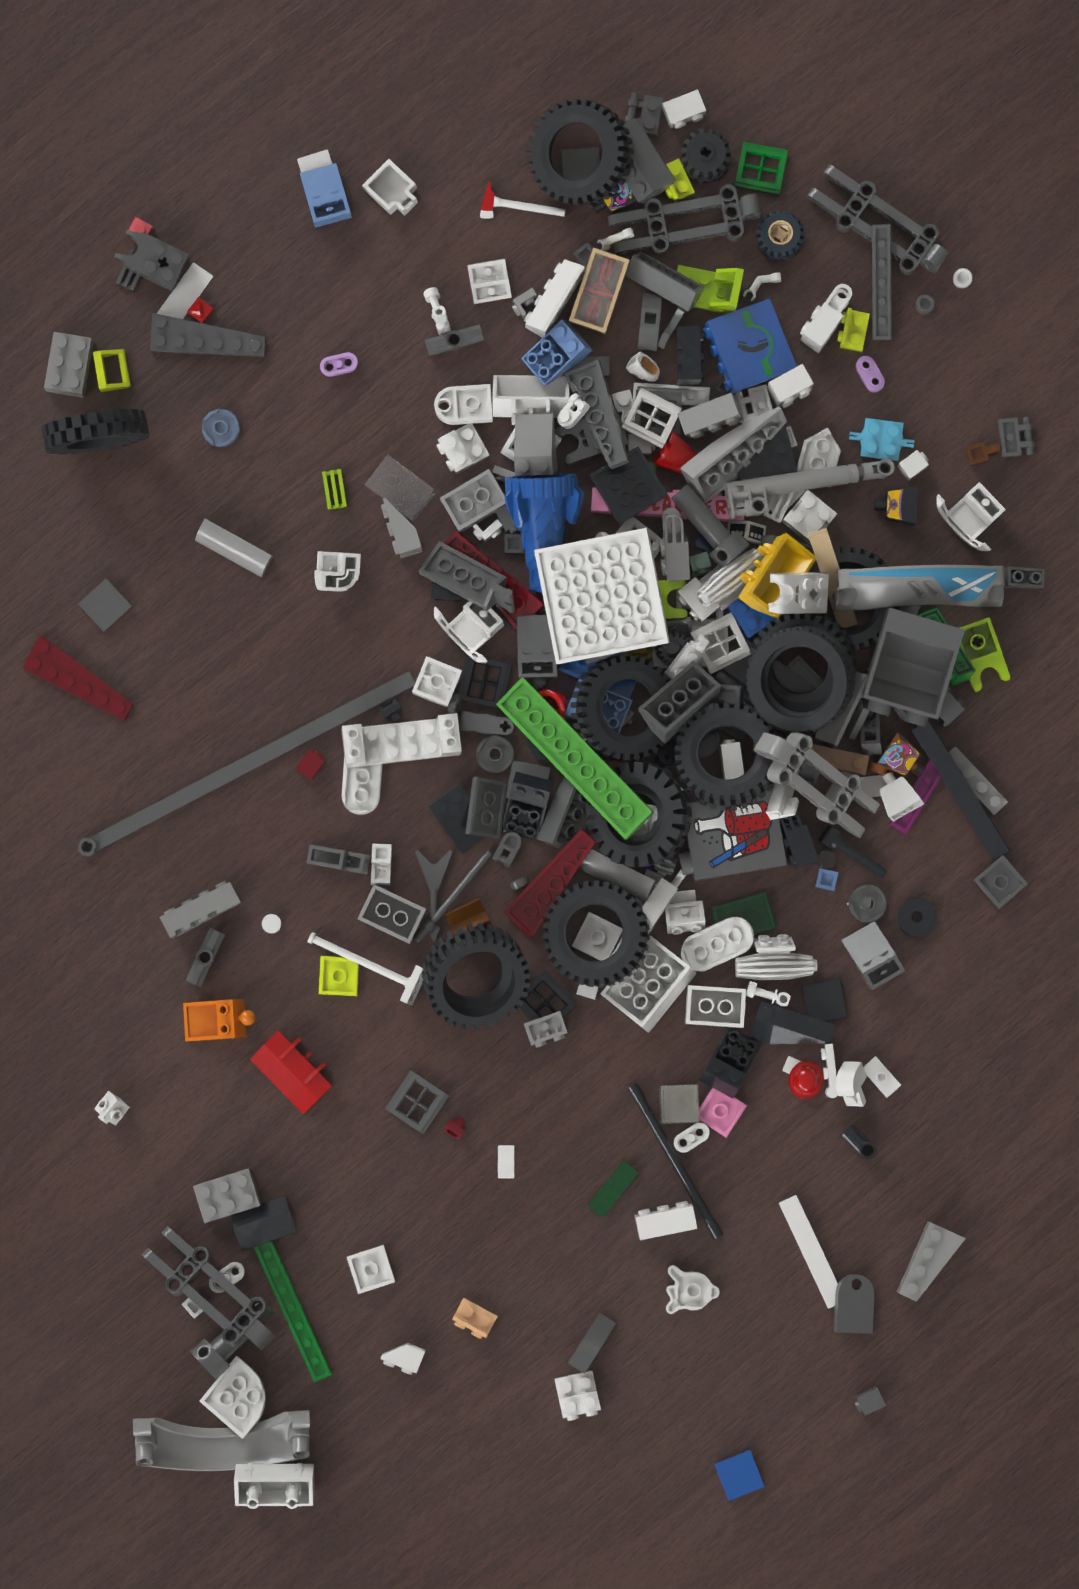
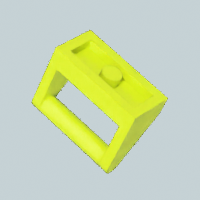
[93,349,131,392]

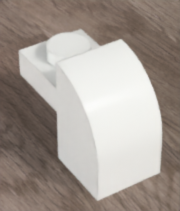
[836,1061,867,1107]

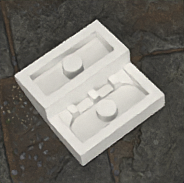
[467,259,512,304]

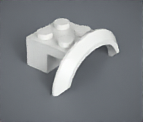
[936,482,1006,552]
[434,601,504,663]

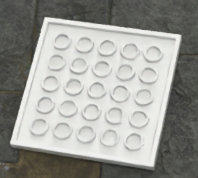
[534,528,670,664]

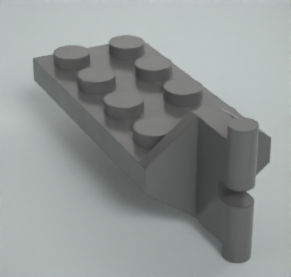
[419,541,515,613]

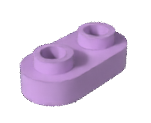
[320,352,358,377]
[856,356,885,393]

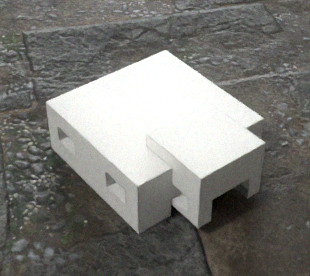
[362,159,418,216]

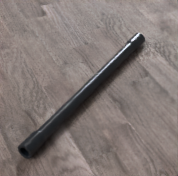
[627,1083,723,1240]

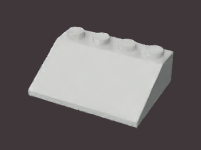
[600,936,697,1033]

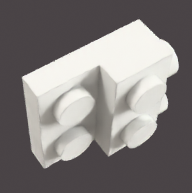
[436,424,490,474]
[555,1370,601,1421]

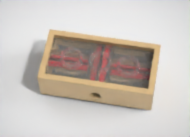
[569,248,630,334]

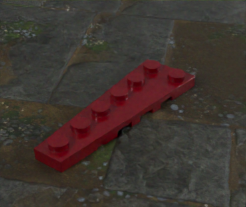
[444,531,545,630]
[22,635,134,721]
[503,829,596,938]

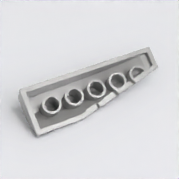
[680,407,787,504]

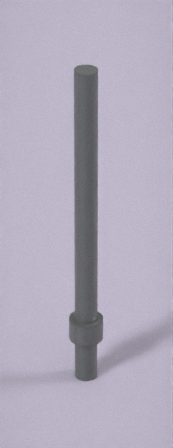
[414,850,493,944]

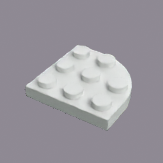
[200,1356,266,1439]

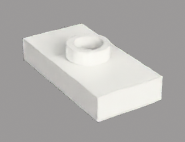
[863,1056,901,1098]

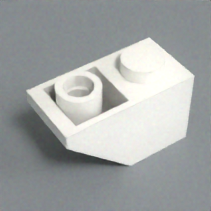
[381,1343,426,1375]

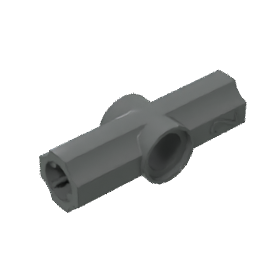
[425,324,484,357]
[186,928,225,987]

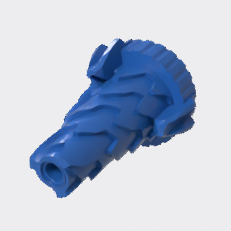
[505,473,584,592]

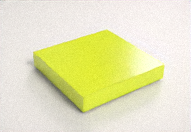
[319,956,359,996]

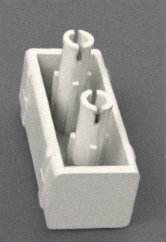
[234,1463,315,1509]

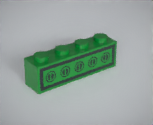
[918,608,976,687]

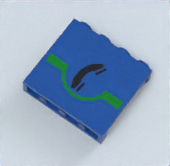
[703,299,797,395]

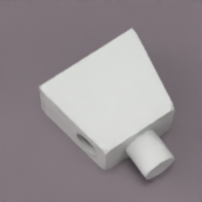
[880,772,924,821]

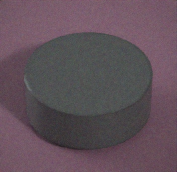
[915,294,935,315]
[509,876,529,890]

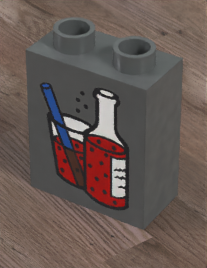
[679,789,787,882]

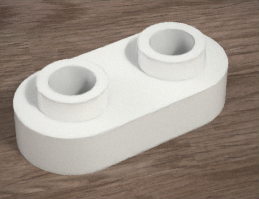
[674,1123,709,1153]
[209,1262,245,1293]

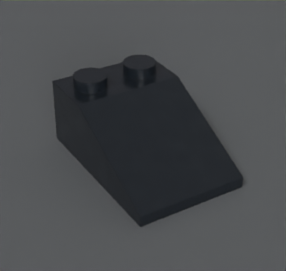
[428,784,485,854]

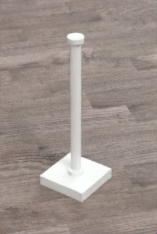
[308,932,424,1005]

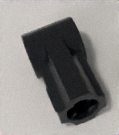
[841,1124,877,1159]

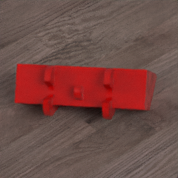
[250,1030,333,1115]

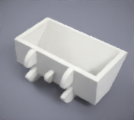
[493,375,569,425]

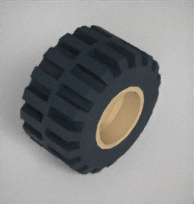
[756,210,804,262]

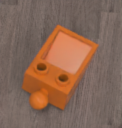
[183,999,256,1042]

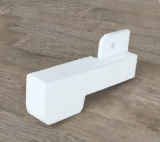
[766,769,800,820]

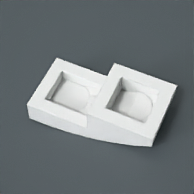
[371,844,392,885]

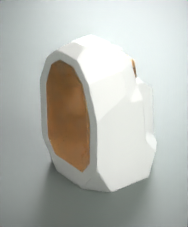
[626,352,660,382]

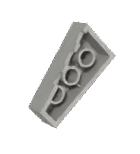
[897,1221,966,1301]

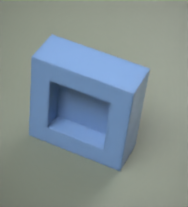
[815,868,838,891]

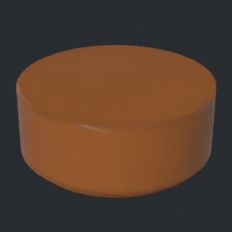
[867,762,888,776]

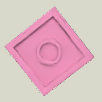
[698,1088,747,1138]

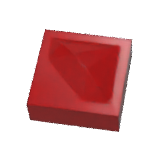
[187,297,214,323]

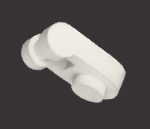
[557,393,590,429]

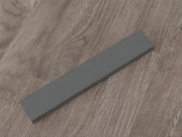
[872,224,892,340]

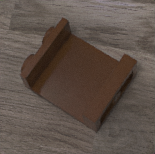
[444,897,492,935]

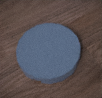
[202,409,240,447]

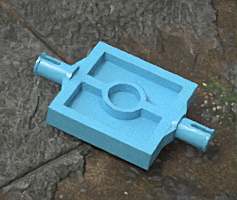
[849,418,914,461]

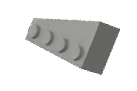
[160,881,242,938]

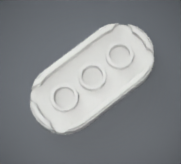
[342,756,383,815]
[681,917,754,972]

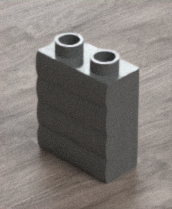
[861,608,965,727]

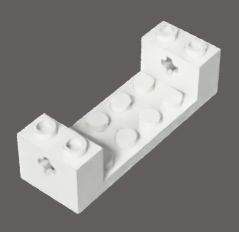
[342,713,462,768]

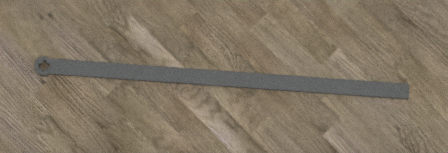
[78,671,415,857]

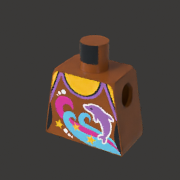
[877,733,925,777]

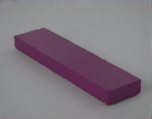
[889,759,941,834]

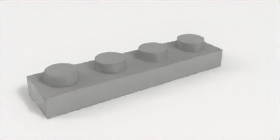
[949,746,1008,815]

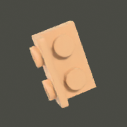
[452,1298,498,1339]

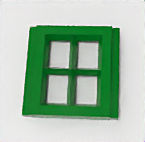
[735,142,788,195]

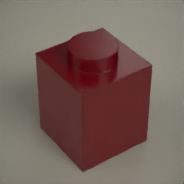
[296,750,325,780]

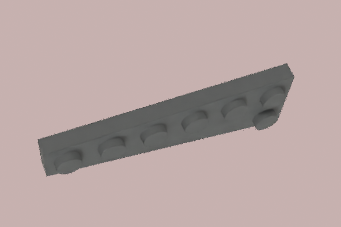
[150,313,266,357]
[564,359,629,469]

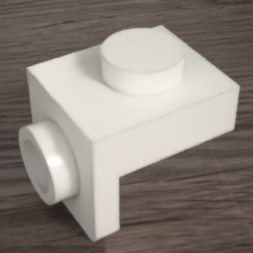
[472,519,503,542]

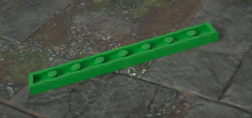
[254,1241,332,1383]

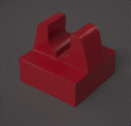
[443,1116,465,1141]

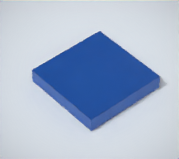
[714,1450,765,1501]

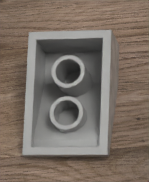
[514,413,558,476]

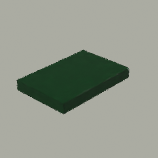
[710,891,777,935]

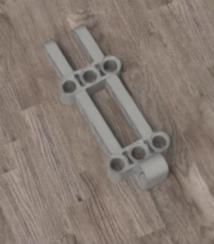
[754,732,880,838]

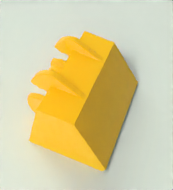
[738,533,816,619]

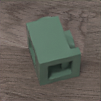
[689,552,711,578]

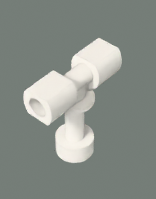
[423,287,451,335]
[746,981,791,1007]

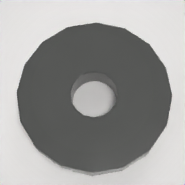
[476,735,514,773]
[848,884,887,923]

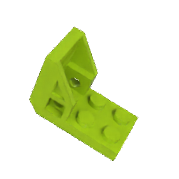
[671,265,744,314]

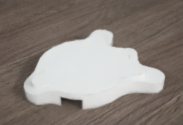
[666,1265,720,1314]

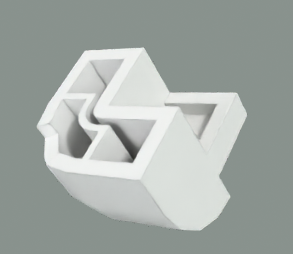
[315,551,361,591]

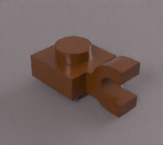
[965,442,1001,466]

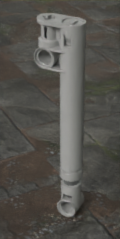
[724,459,894,520]

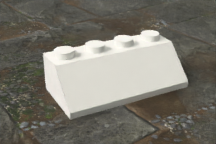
[524,260,585,338]

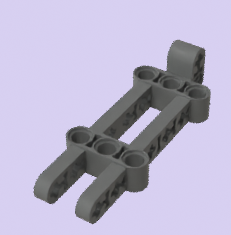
[807,165,949,275]
[607,184,761,256]
[141,1226,275,1350]

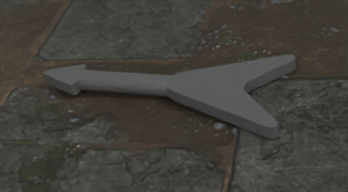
[415,850,453,942]

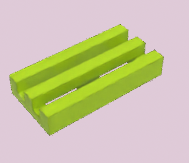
[322,469,347,510]

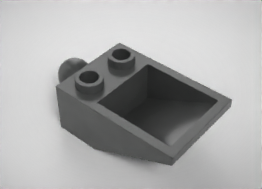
[517,615,558,690]

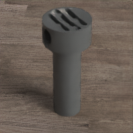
[671,484,750,569]
[190,1303,275,1379]

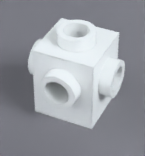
[94,1091,130,1126]

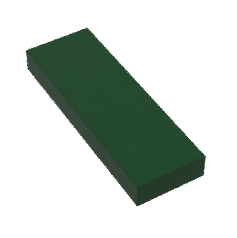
[587,1160,639,1218]

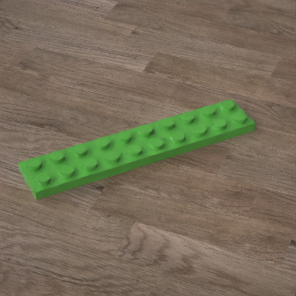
[496,677,654,840]

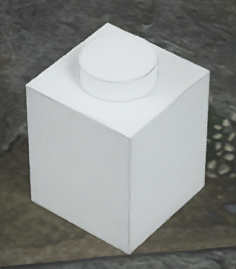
[897,450,929,481]

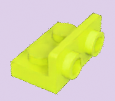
[665,158,695,203]
[837,307,870,352]

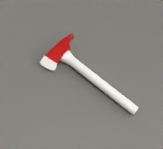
[480,182,566,219]

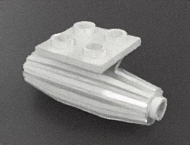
[697,548,763,611]
[735,934,817,980]

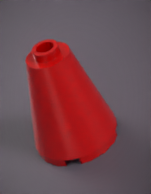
[653,431,697,475]

